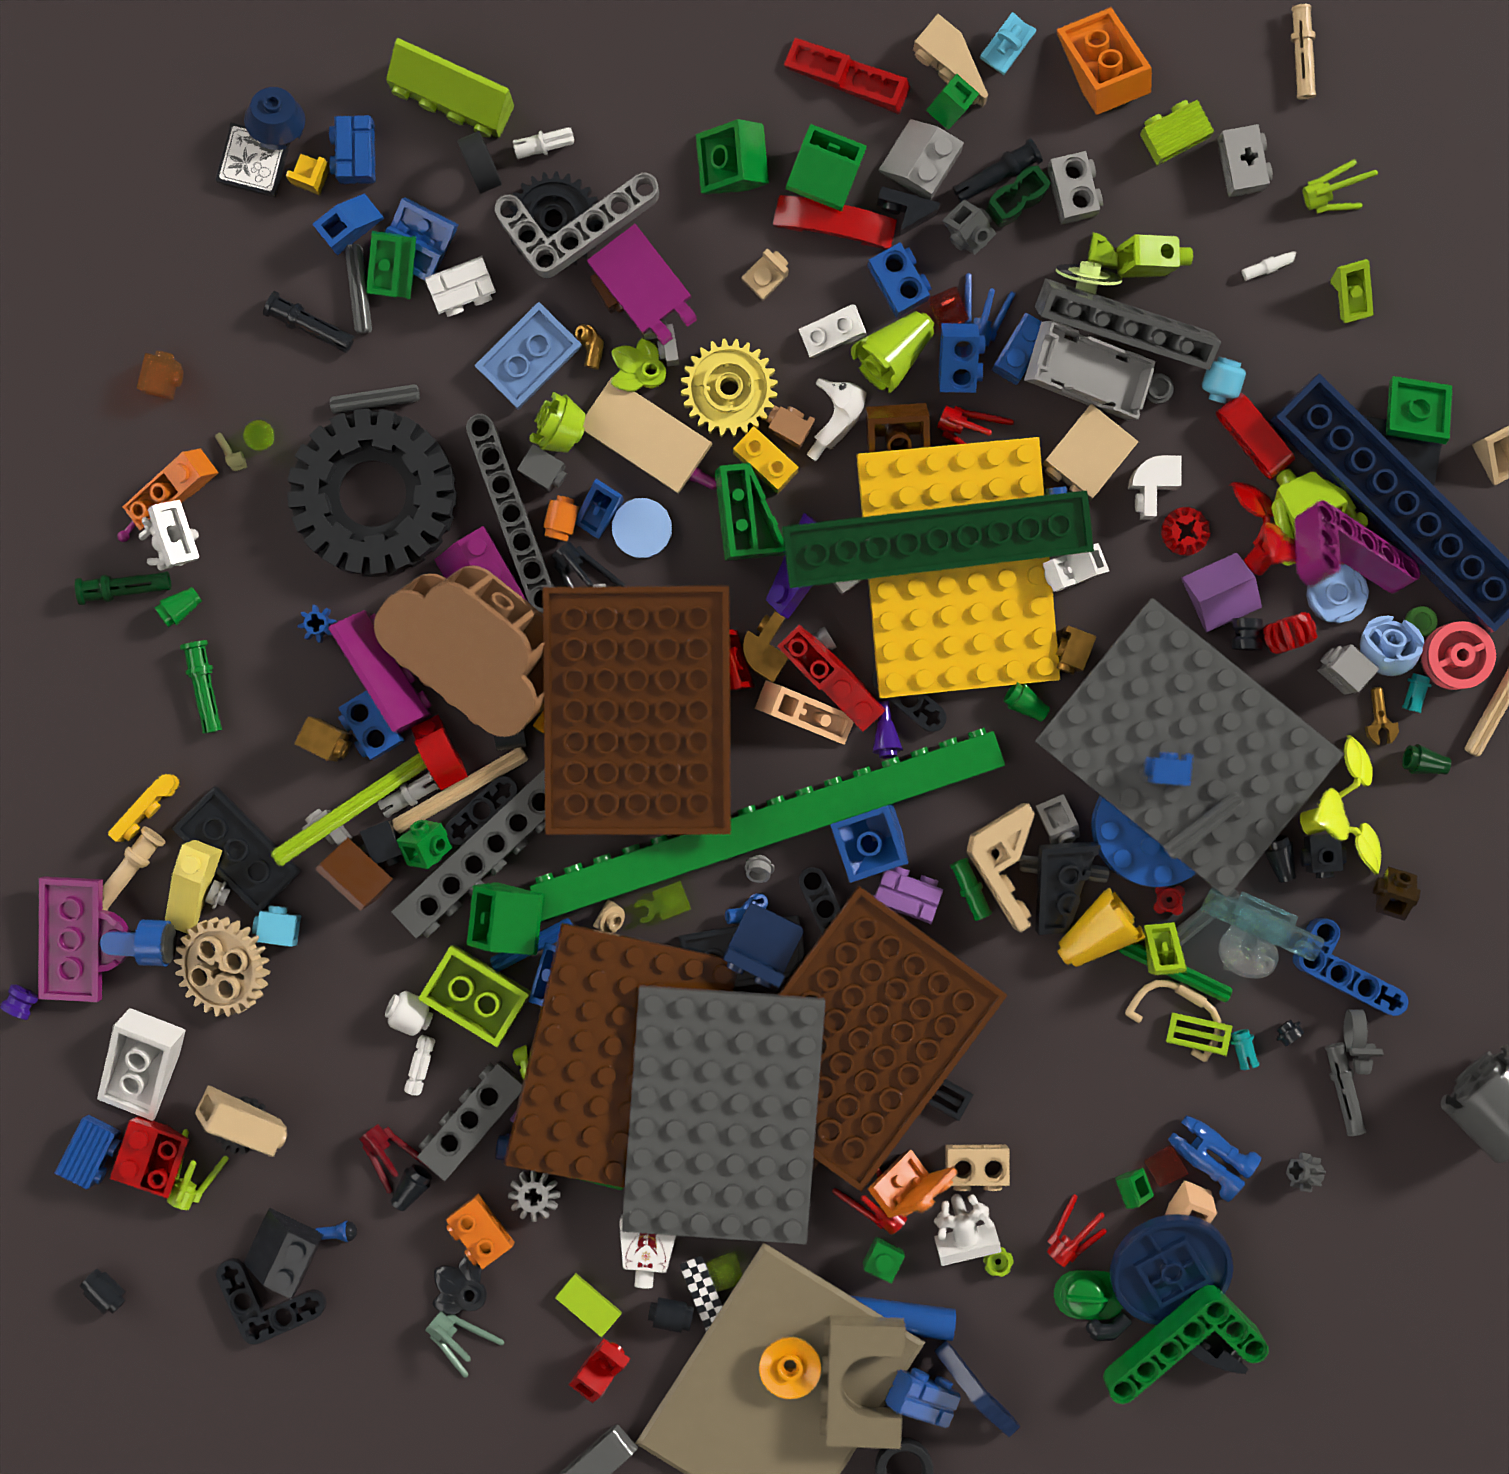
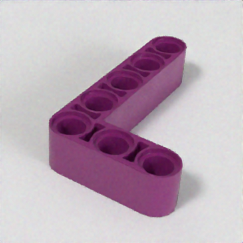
[1294,500,1420,594]

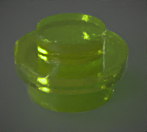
[243,420,274,451]

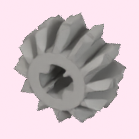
[508,1170,561,1222]

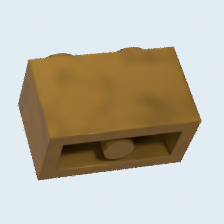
[294,716,352,762]

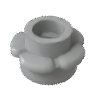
[744,855,774,883]
[205,880,230,909]

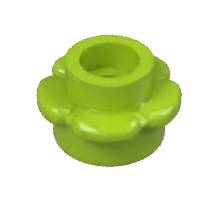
[983,1247,1013,1277]

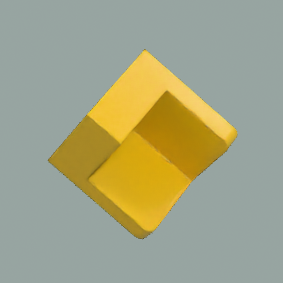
[286,154,330,195]

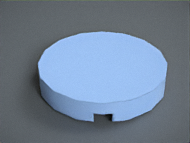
[612,498,672,559]
[1306,564,1369,624]

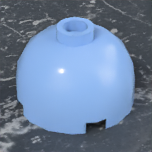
[1360,615,1424,676]

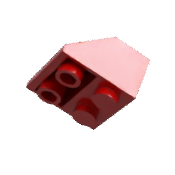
[110,1116,189,1198]

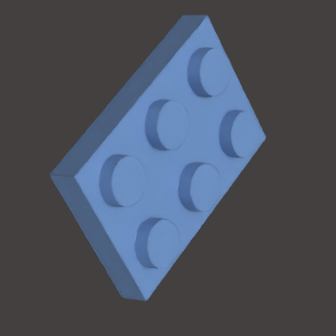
[474,302,582,410]

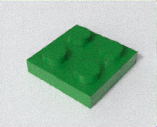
[1386,376,1452,444]

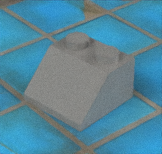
[879,119,964,200]

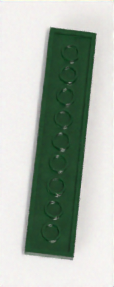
[782,490,1094,588]

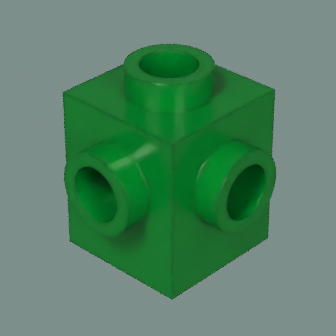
[396,820,452,869]

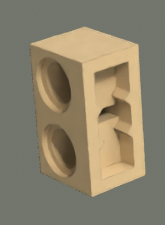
[945,1145,1010,1191]

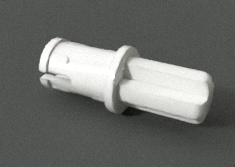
[513,128,574,160]

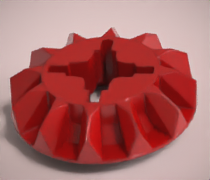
[1161,507,1210,556]

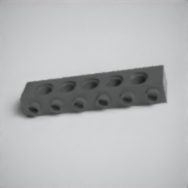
[1035,278,1221,370]

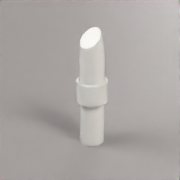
[1242,252,1296,281]

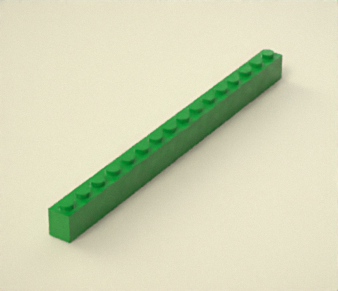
[530,727,1005,921]

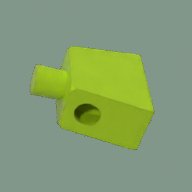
[1116,235,1193,277]

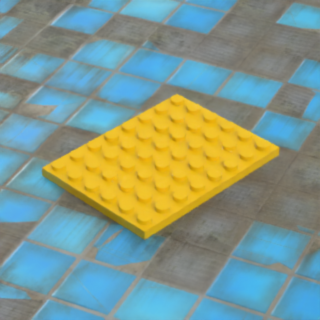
[856,437,1060,698]

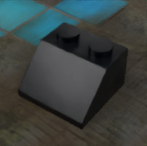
[244,1208,324,1299]

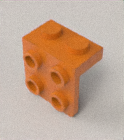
[867,1150,957,1218]

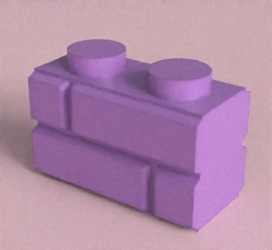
[874,867,943,924]

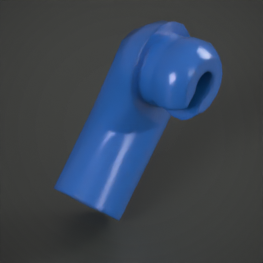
[725,893,768,924]

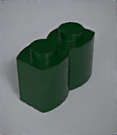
[986,165,1051,227]

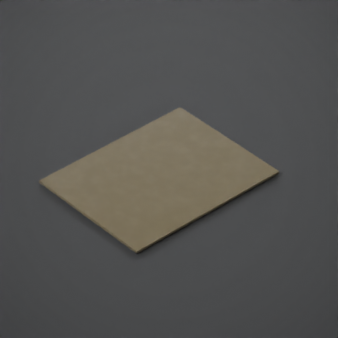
[635,1243,925,1474]

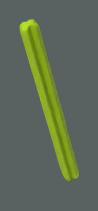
[271,753,427,866]

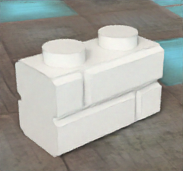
[425,256,496,317]

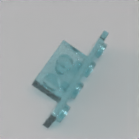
[1201,889,1325,961]

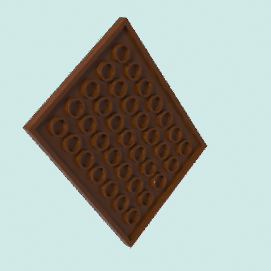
[543,586,731,835]
[778,886,1008,1192]
[504,923,737,1188]

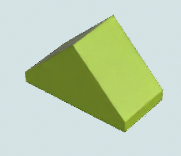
[1144,922,1186,975]

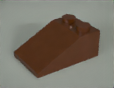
[866,403,930,453]

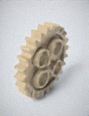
[174,917,270,1017]

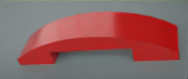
[773,195,897,250]

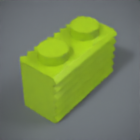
[1140,100,1214,166]

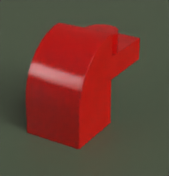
[411,715,468,790]
[568,1339,630,1404]

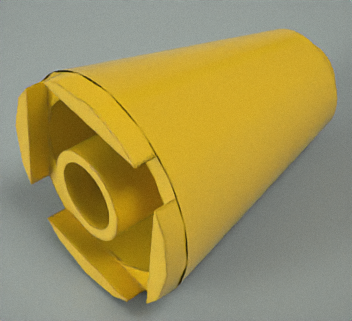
[1057,888,1145,967]

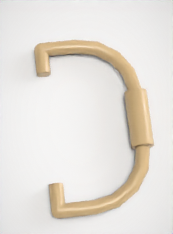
[1125,980,1222,1062]

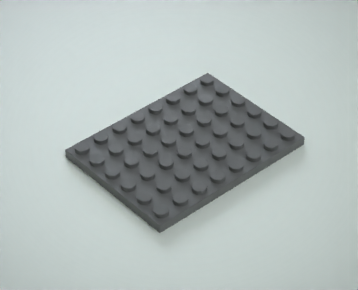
[1034,598,1344,897]
[622,985,825,1244]

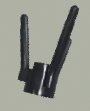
[552,542,626,587]

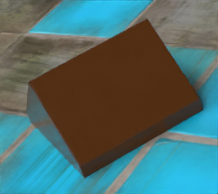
[316,838,392,911]

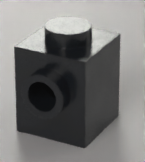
[360,820,403,869]

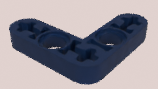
[934,1341,1021,1437]

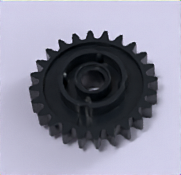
[505,171,603,270]

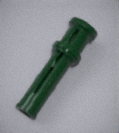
[75,571,171,605]

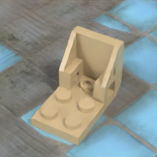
[966,803,1034,932]

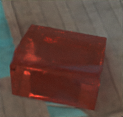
[929,286,969,329]
[1144,1145,1189,1187]

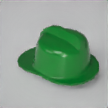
[1054,1270,1123,1320]

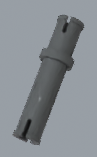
[1325,1042,1367,1136]

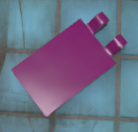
[587,224,697,346]

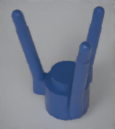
[965,273,1015,347]

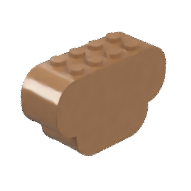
[374,566,544,737]

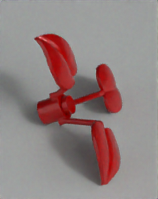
[1229,482,1345,575]

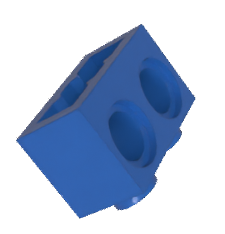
[867,242,931,318]
[938,323,985,393]
[338,690,405,760]

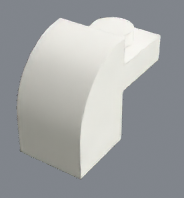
[1128,455,1181,520]
[1043,543,1109,592]

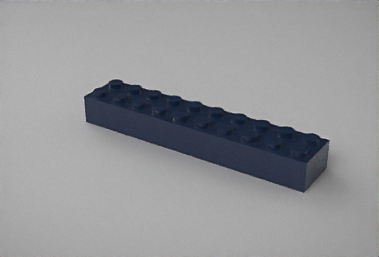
[1269,373,1509,633]

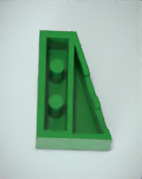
[715,463,785,561]

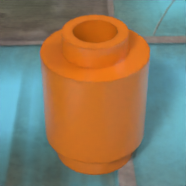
[543,495,579,542]

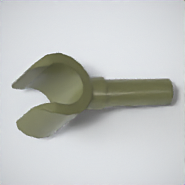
[215,433,247,471]

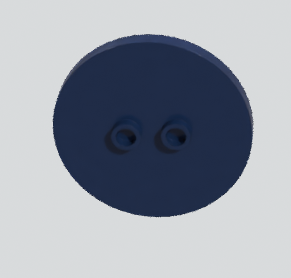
[1110,1214,1233,1325]

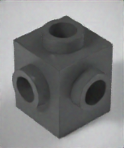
[942,200,996,255]

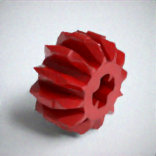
[1263,612,1318,654]

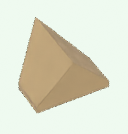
[1472,426,1509,486]

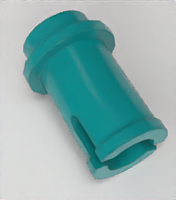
[1402,673,1432,713]
[1230,1029,1259,1070]

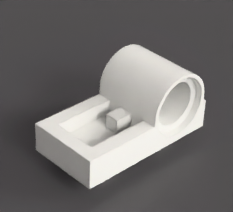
[799,304,867,358]

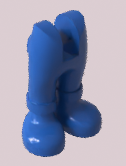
[1168,1115,1262,1202]

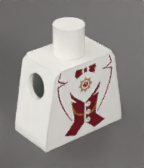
[620,1214,676,1288]

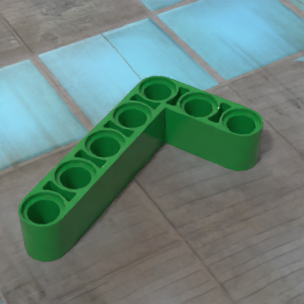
[1103,1285,1269,1404]

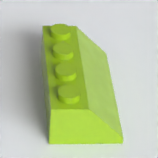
[386,38,514,138]

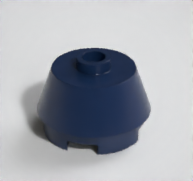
[244,87,306,150]

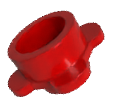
[1153,885,1185,915]

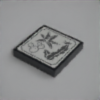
[216,122,290,198]

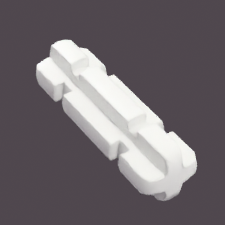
[404,1035,435,1096]

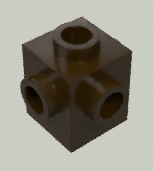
[1373,866,1421,921]

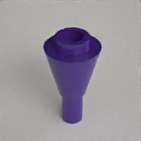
[873,701,903,759]

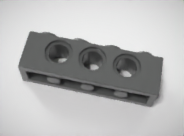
[417,1061,523,1181]

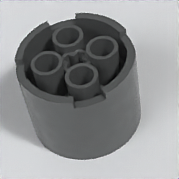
[1441,1044,1509,1163]

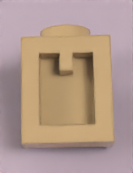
[741,249,789,301]

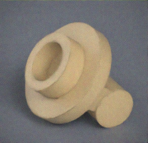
[593,899,625,933]

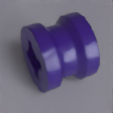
[0,984,38,1020]

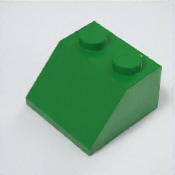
[696,119,769,195]

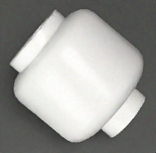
[385,991,433,1036]

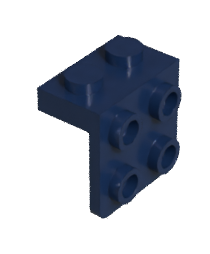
[723,903,803,988]

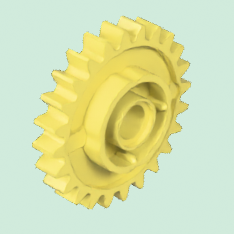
[681,339,778,437]

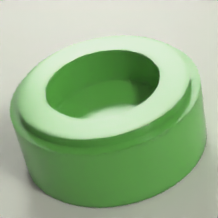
[1405,606,1438,637]

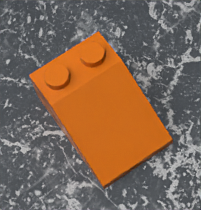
[1057,7,1152,115]

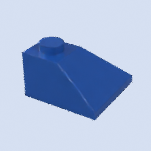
[831,804,908,883]

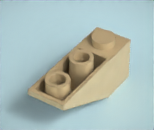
[913,14,988,107]

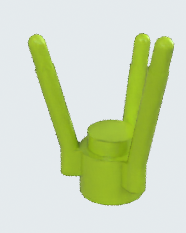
[1303,160,1378,214]
[167,1129,229,1210]

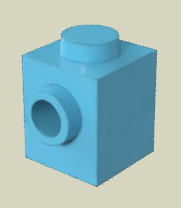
[252,905,301,947]

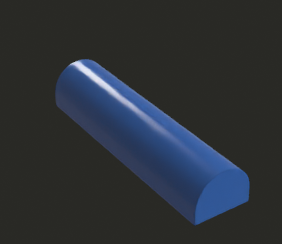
[850,1295,956,1341]

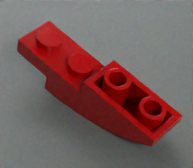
[777,625,886,732]

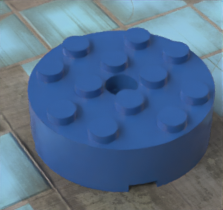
[1091,795,1196,887]

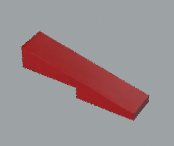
[784,38,910,114]

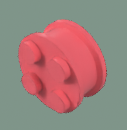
[1421,621,1496,690]

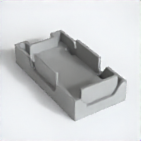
[1024,320,1156,420]

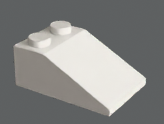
[97,1008,186,1121]

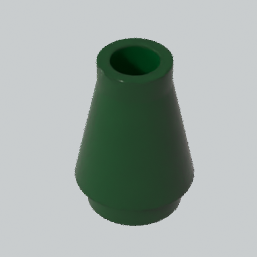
[1402,744,1451,775]

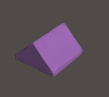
[1181,553,1262,632]

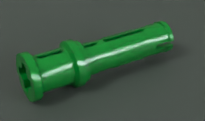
[180,640,222,734]

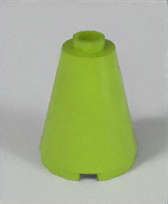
[851,311,934,392]

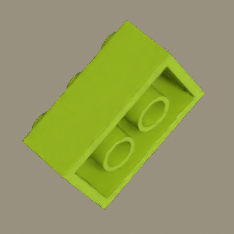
[418,944,531,1047]

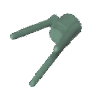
[425,1311,504,1378]

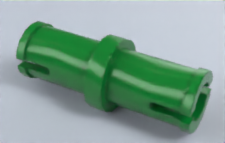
[950,858,992,921]

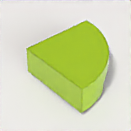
[1087,232,1118,269]

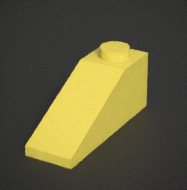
[165,840,223,934]

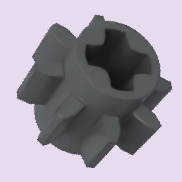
[1286,1152,1326,1192]

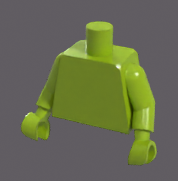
[1271,469,1368,566]

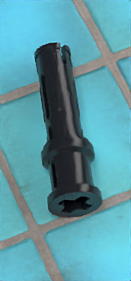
[953,138,1043,203]
[263,291,355,353]

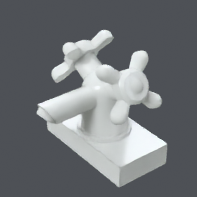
[139,500,199,571]
[934,1194,1001,1266]

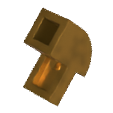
[743,612,789,683]

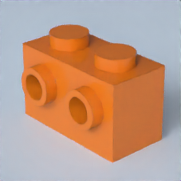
[446,1193,515,1269]

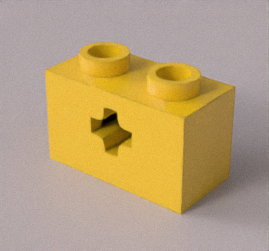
[733,426,799,494]

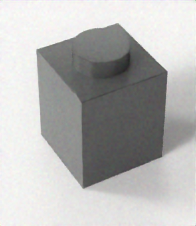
[517,444,567,493]

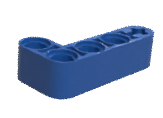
[1293,918,1409,1016]

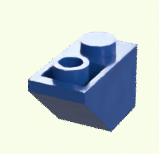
[313,194,384,255]

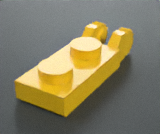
[108,773,180,842]

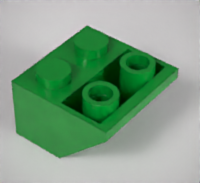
[785,124,867,211]
[467,882,544,955]

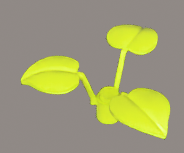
[1300,735,1381,875]

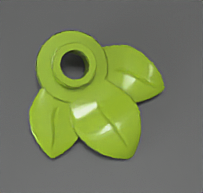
[610,339,666,392]

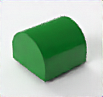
[1115,1168,1154,1209]

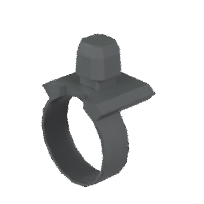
[1344,1009,1383,1074]

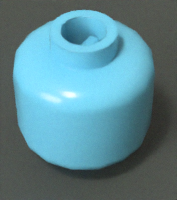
[1202,357,1246,404]

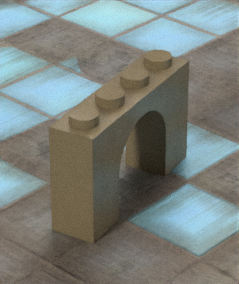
[820,1315,905,1449]

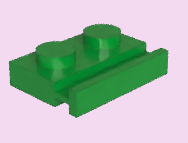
[366,231,417,299]

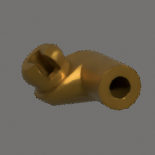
[575,324,604,369]

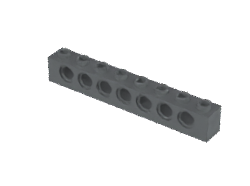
[392,769,545,939]

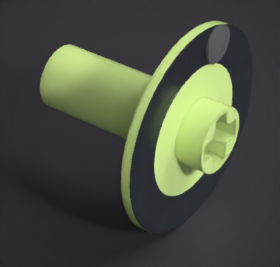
[1056,261,1122,294]

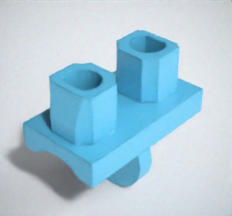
[980,12,1037,76]

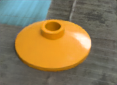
[759,1337,821,1399]

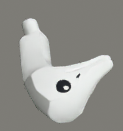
[807,378,867,461]

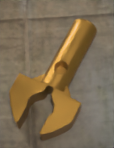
[1365,687,1399,745]

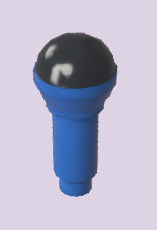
[315,1221,357,1242]

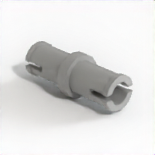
[378,772,439,818]

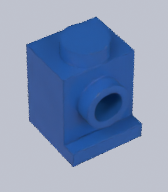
[1144,752,1193,786]

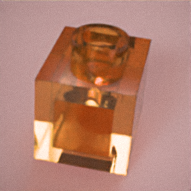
[137,350,184,400]

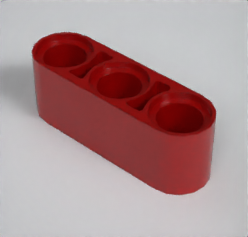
[1216,392,1295,479]

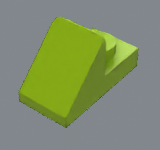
[1330,259,1374,323]

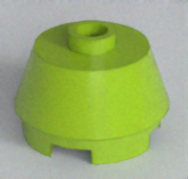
[530,392,585,453]

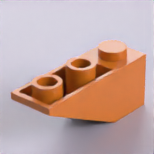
[122,449,219,531]

